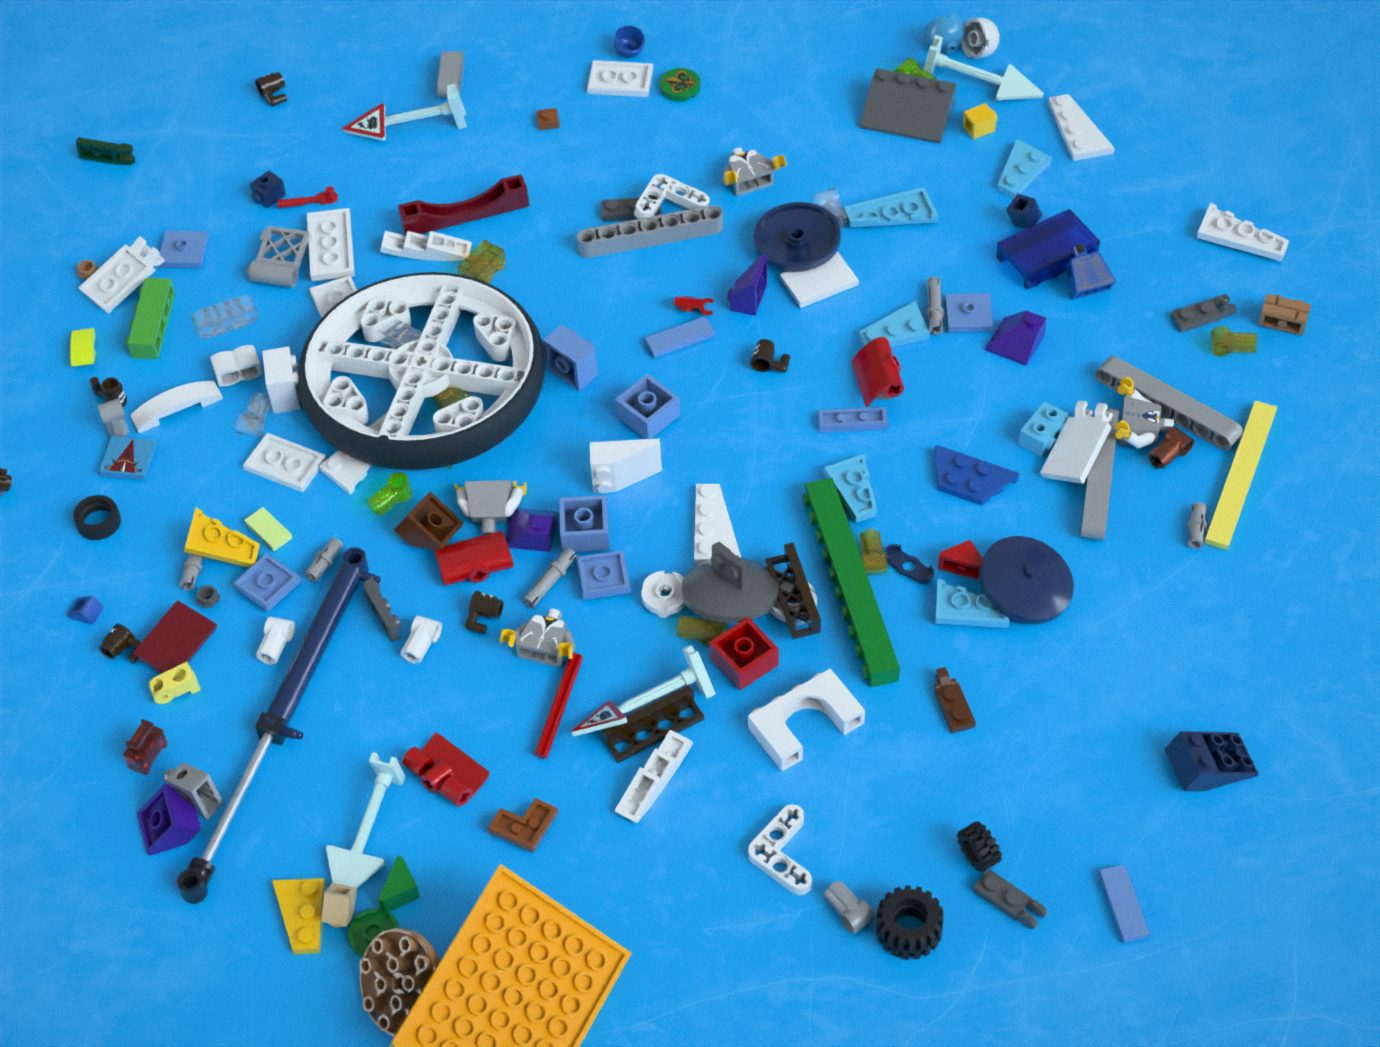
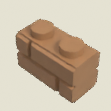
[1259,294,1311,336]

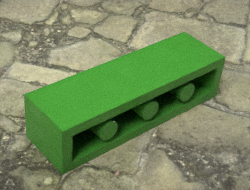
[126,278,175,359]

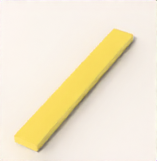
[1204,401,1277,550]

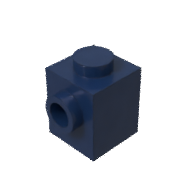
[250,170,286,208]
[1006,193,1043,231]

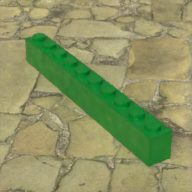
[802,478,900,687]

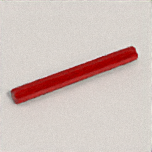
[535,652,583,759]

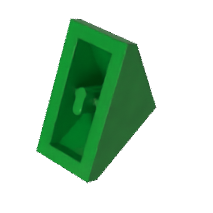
[378,856,420,913]

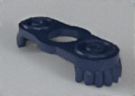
[885,544,935,584]

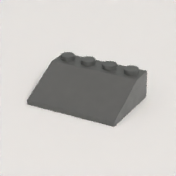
[860,68,957,144]

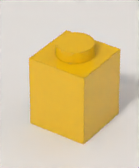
[963,103,997,140]

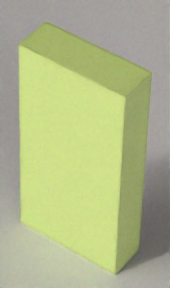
[244,507,292,551]

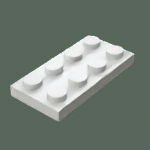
[307,208,355,281]

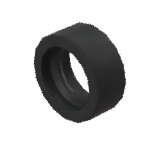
[73,495,121,540]

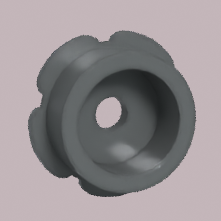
[196,585,220,608]

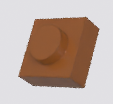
[536,108,560,131]

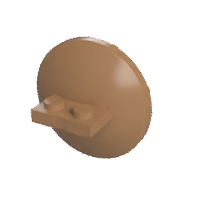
[359,928,440,1036]

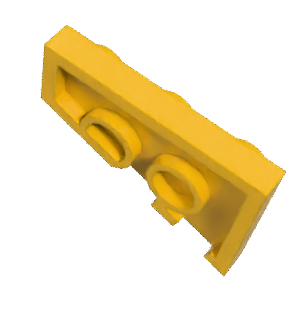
[184,508,260,568]
[272,878,325,954]

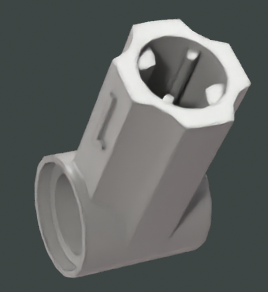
[97,398,129,438]
[824,881,875,934]

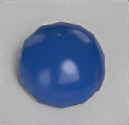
[614,25,645,57]

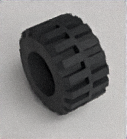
[876,885,944,960]

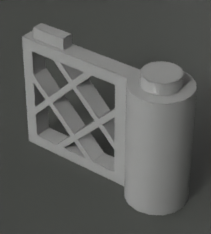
[247,226,310,288]

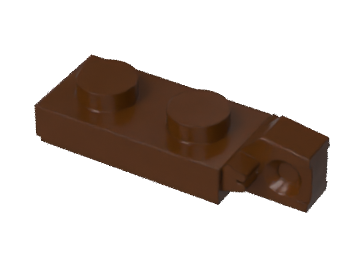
[934,667,976,733]

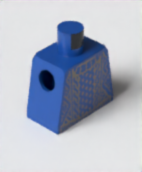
[1066,244,1116,300]

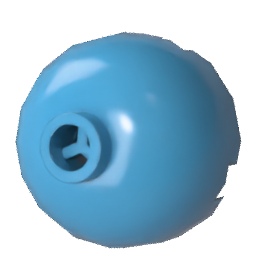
[923,13,965,53]

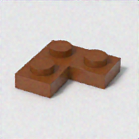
[488,798,558,853]

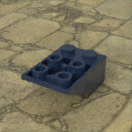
[1164,731,1259,791]

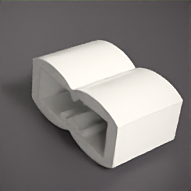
[210,345,262,387]

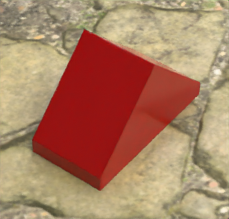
[938,540,982,580]

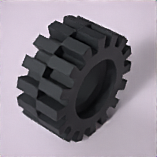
[957,821,1002,872]

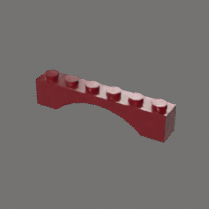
[398,174,529,236]

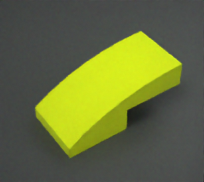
[70,328,96,367]

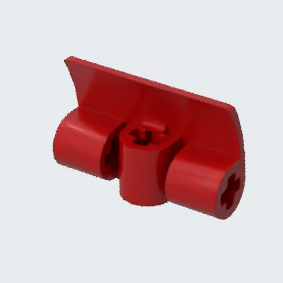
[852,337,904,408]
[434,531,514,586]
[402,732,490,807]

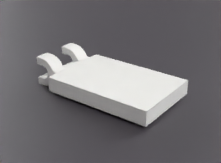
[78,236,165,314]
[1040,400,1113,484]

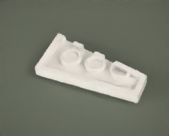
[1048,94,1114,161]
[1197,202,1289,261]
[319,413,387,495]
[694,484,741,565]

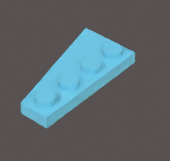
[843,187,939,227]

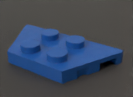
[934,445,1020,506]

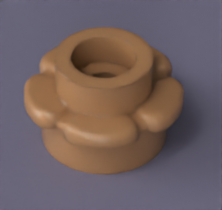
[77,260,98,280]

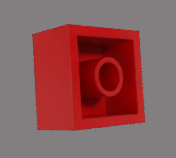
[709,617,779,691]

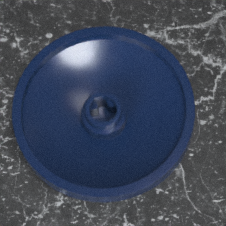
[754,202,841,272]
[979,536,1074,624]

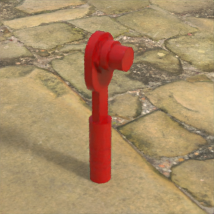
[277,186,338,209]

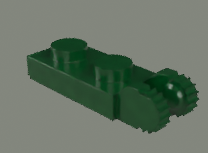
[76,137,136,165]

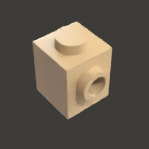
[321,883,357,927]

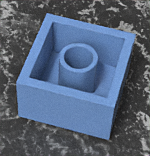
[543,324,598,391]
[615,374,681,439]
[559,495,610,552]

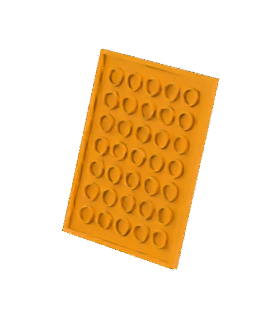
[389,864,631,1047]

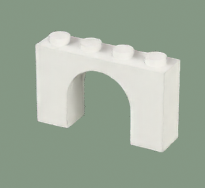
[748,668,865,771]

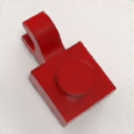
[674,295,714,315]

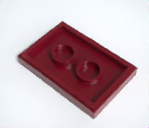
[133,600,217,674]

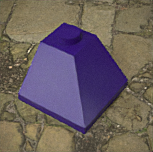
[727,254,768,316]
[985,310,1047,366]
[505,508,559,552]
[137,784,201,855]

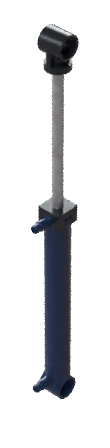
[177,547,381,904]

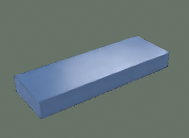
[645,316,715,358]
[818,407,888,433]
[1099,865,1150,943]

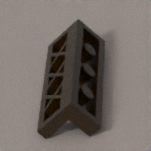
[766,543,821,639]
[602,685,704,763]

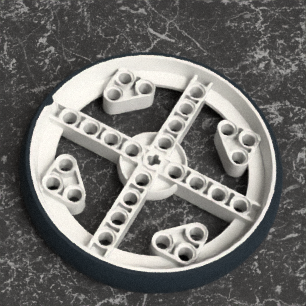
[298,272,546,470]

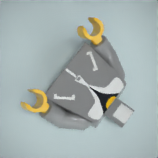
[722,148,787,196]
[499,609,576,668]

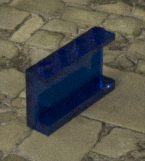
[996,209,1100,290]

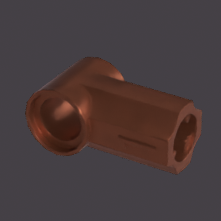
[1148,427,1194,469]

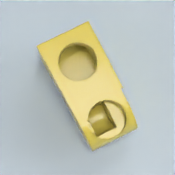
[149,662,201,704]

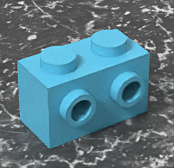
[1018,402,1068,457]

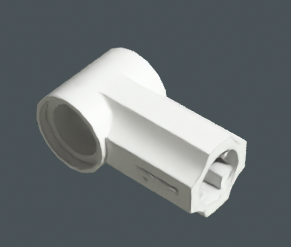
[401,615,442,664]
[256,616,295,665]

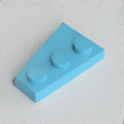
[997,139,1052,199]
[859,301,930,347]
[823,454,877,523]
[935,579,1009,628]

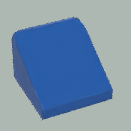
[67,596,104,624]

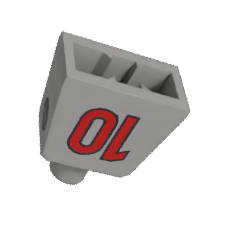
[164,763,224,821]

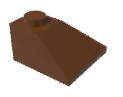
[394,491,464,550]

